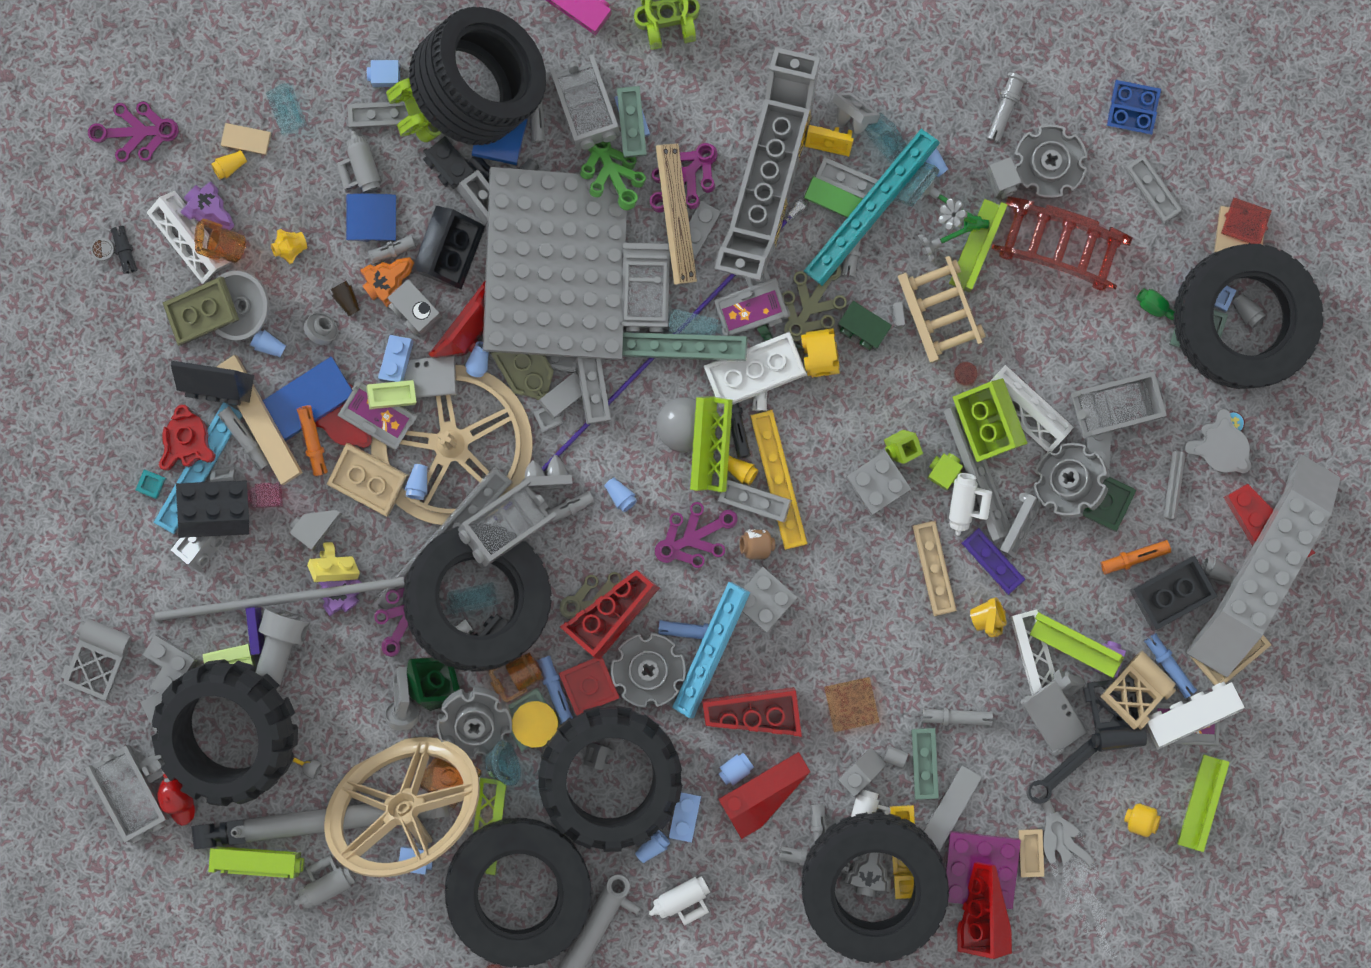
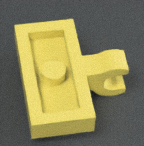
[307,542,360,582]

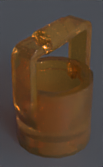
[194,219,246,263]
[489,652,544,702]

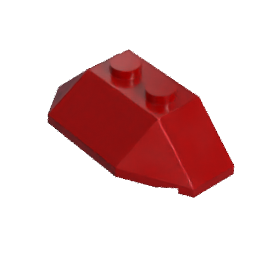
[428,281,485,358]

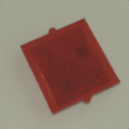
[1221,197,1272,244]

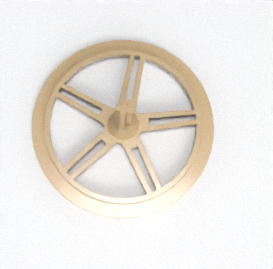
[371,365,533,525]
[324,737,480,877]

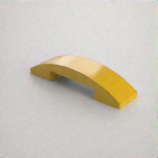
[890,805,915,899]

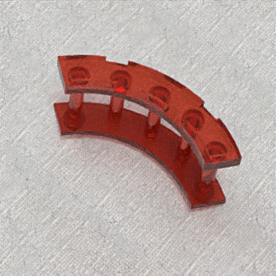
[991,196,1133,291]

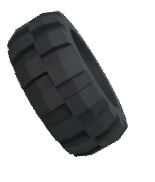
[151,659,298,806]
[538,705,683,852]

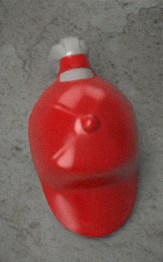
[157,772,195,826]

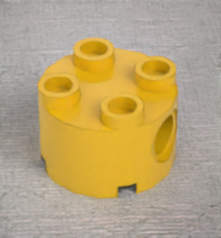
[801,328,840,378]

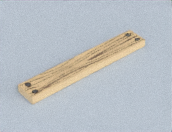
[656,144,697,285]

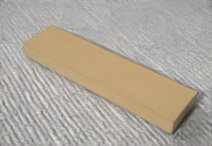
[912,521,957,616]

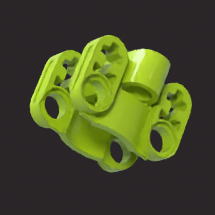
[634,0,700,50]
[386,78,441,142]

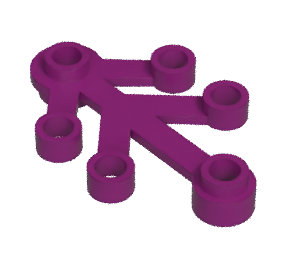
[88,101,179,163]
[650,143,718,213]
[655,502,737,568]
[374,587,417,657]

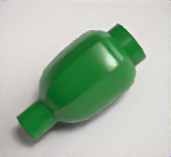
[1136,288,1175,320]

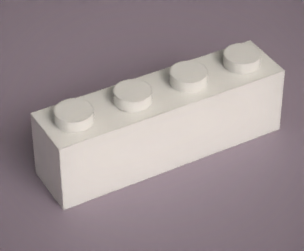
[1145,682,1245,750]

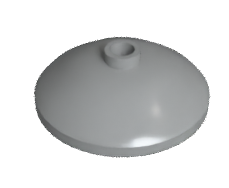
[215,271,269,340]

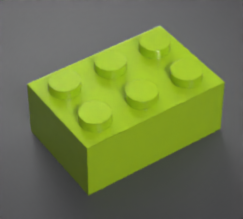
[952,378,1028,462]

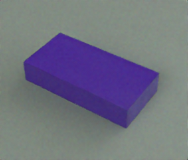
[246,607,265,655]

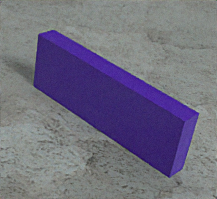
[961,528,1026,595]

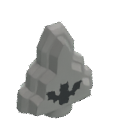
[844,853,891,897]

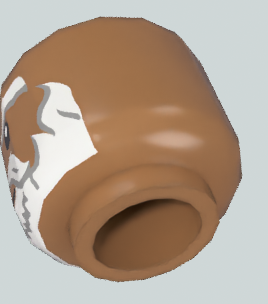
[740,529,775,560]

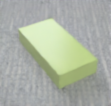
[366,380,417,409]

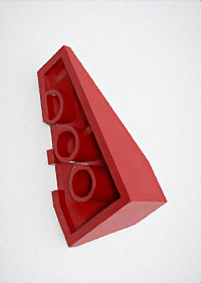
[718,752,810,839]
[957,862,1012,959]

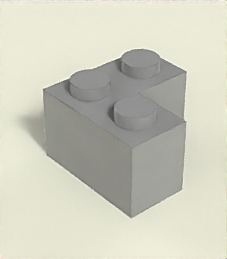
[143,635,199,694]

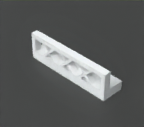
[147,191,231,284]
[990,365,1074,452]
[1010,609,1055,695]

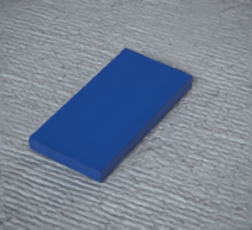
[262,356,353,441]

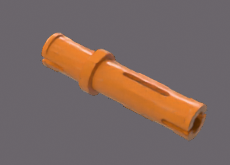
[297,405,328,476]
[1100,540,1171,575]

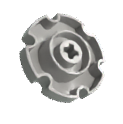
[1014,125,1087,199]
[1034,443,1109,518]
[611,633,686,708]
[437,687,512,760]

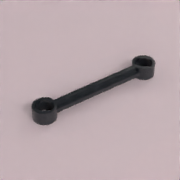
[1026,707,1135,804]

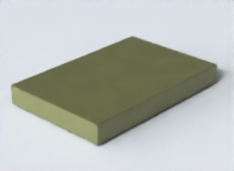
[163,277,239,346]

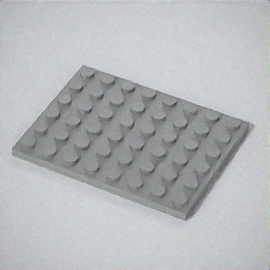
[483,167,628,360]

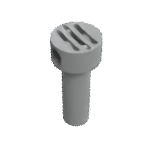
[244,608,310,713]

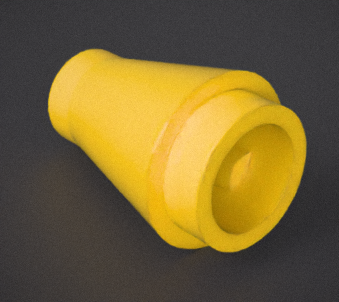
[211,150,247,180]
[728,455,759,485]

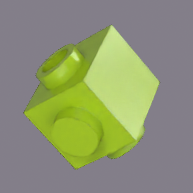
[884,430,923,464]
[927,453,963,490]

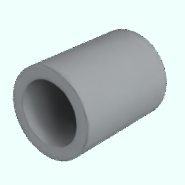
[883,746,908,768]

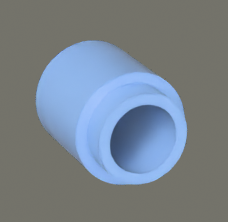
[719,753,754,786]

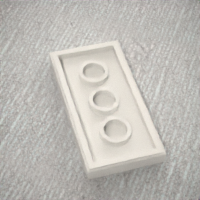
[704,332,807,409]

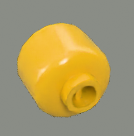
[1124,803,1161,837]

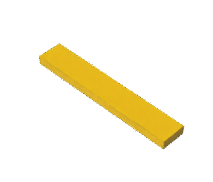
[750,410,807,550]

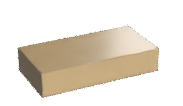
[221,123,271,155]
[1018,829,1044,877]

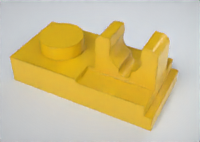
[804,125,854,157]

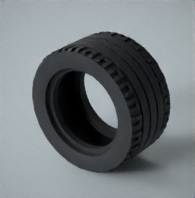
[409,7,546,145]

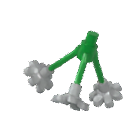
[916,173,990,263]

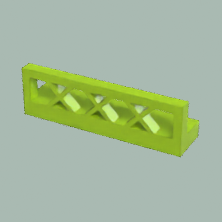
[949,199,1008,293]
[690,396,733,492]
[1029,612,1124,679]
[1177,755,1230,852]
[473,778,508,875]

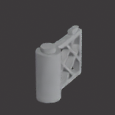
[61,619,132,701]

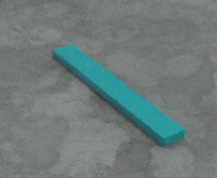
[804,128,940,286]

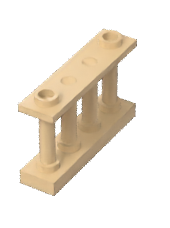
[898,256,986,363]

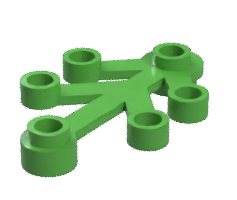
[580,141,646,210]

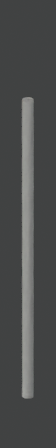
[155,577,406,621]

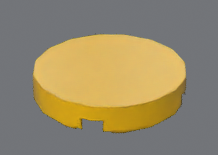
[512,701,558,748]

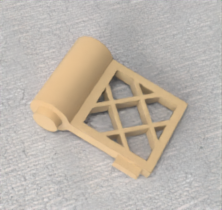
[1100,650,1176,730]

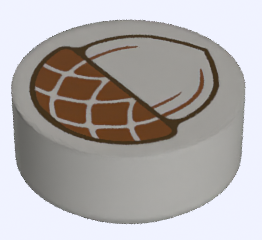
[91,237,115,261]

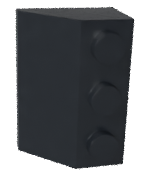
[412,206,486,290]
[171,360,254,406]

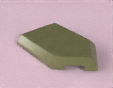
[491,352,554,400]

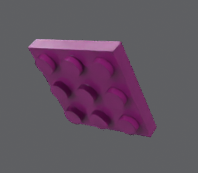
[946,831,1021,910]

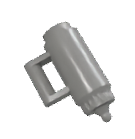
[336,131,381,194]
[294,855,356,908]

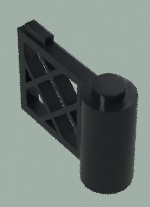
[1083,677,1147,752]

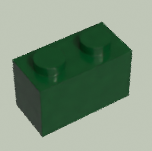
[837,301,892,351]

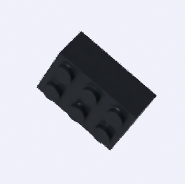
[176,480,249,538]
[1130,555,1218,631]

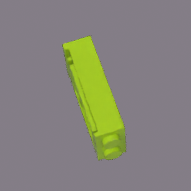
[208,846,305,878]

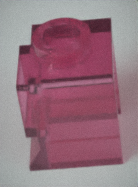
[248,482,283,508]

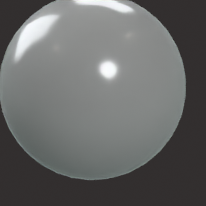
[656,397,696,452]

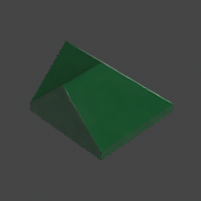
[407,657,460,711]

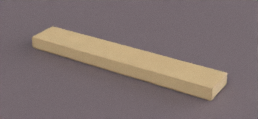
[217,355,303,485]

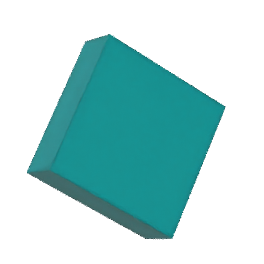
[135,469,166,499]

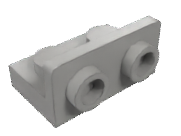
[171,536,227,571]

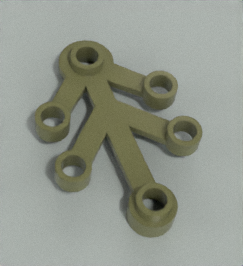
[782,266,847,342]
[560,572,649,631]

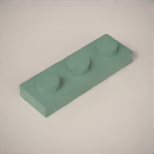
[617,86,647,158]
[911,728,939,800]

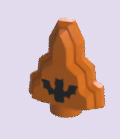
[360,257,414,308]

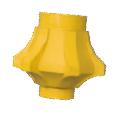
[271,229,307,264]

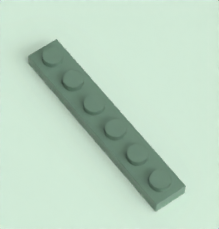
[622,332,748,361]

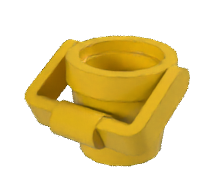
[970,597,1007,637]

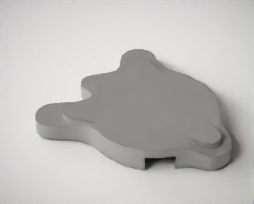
[1185,408,1251,473]

